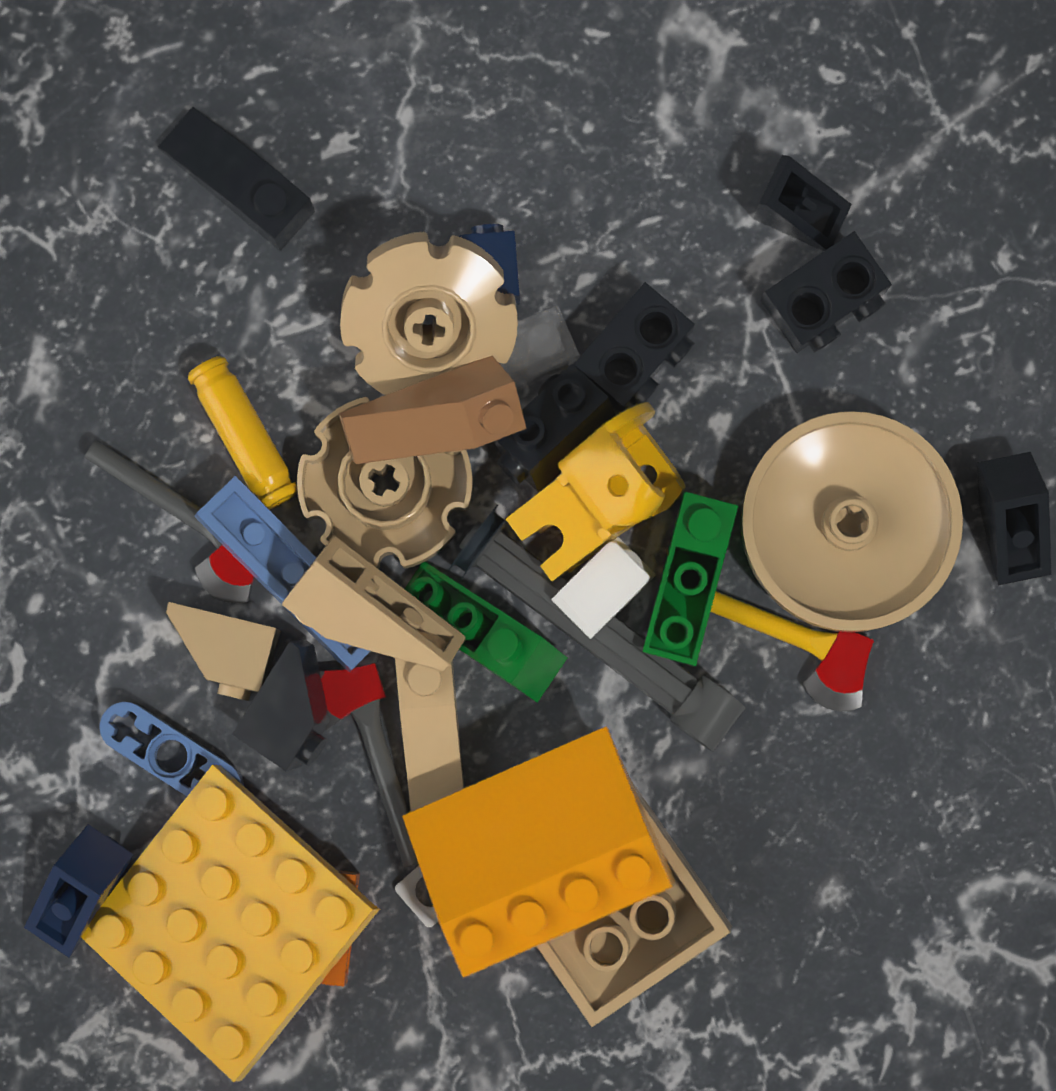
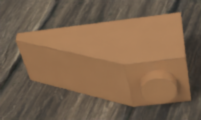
[339,356,526,464]

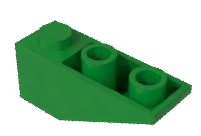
[642,492,738,666]
[404,562,568,703]

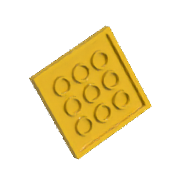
[81,765,380,1082]

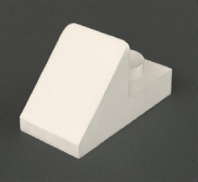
[551,537,656,639]

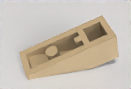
[281,535,466,671]
[395,658,464,812]

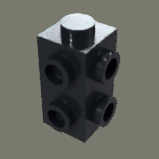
[495,364,616,492]

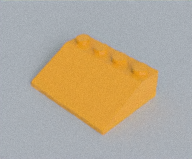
[402,726,675,978]

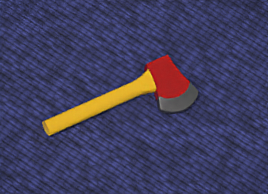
[711,591,874,712]

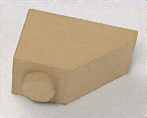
[166,602,281,701]

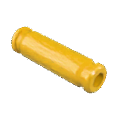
[188,356,298,510]

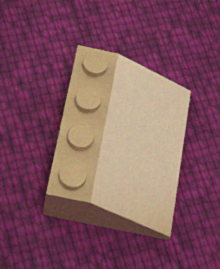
[537,778,732,1027]

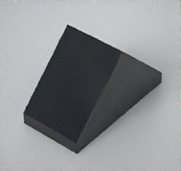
[753,155,852,251]

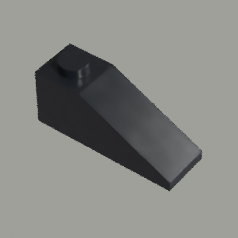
[158,107,315,252]

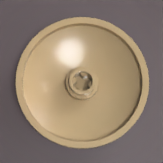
[741,411,963,632]

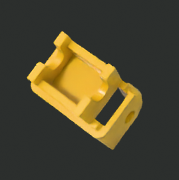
[506,402,685,581]

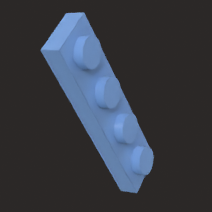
[194,476,370,672]

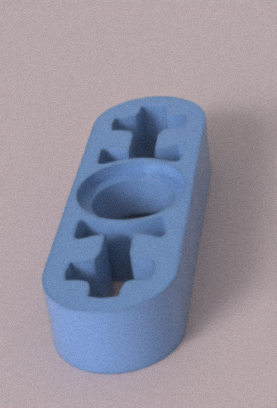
[100,702,244,796]

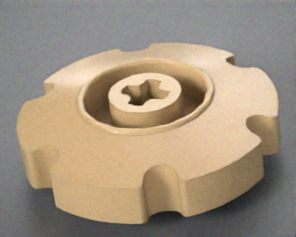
[340,232,518,395]
[297,397,473,569]

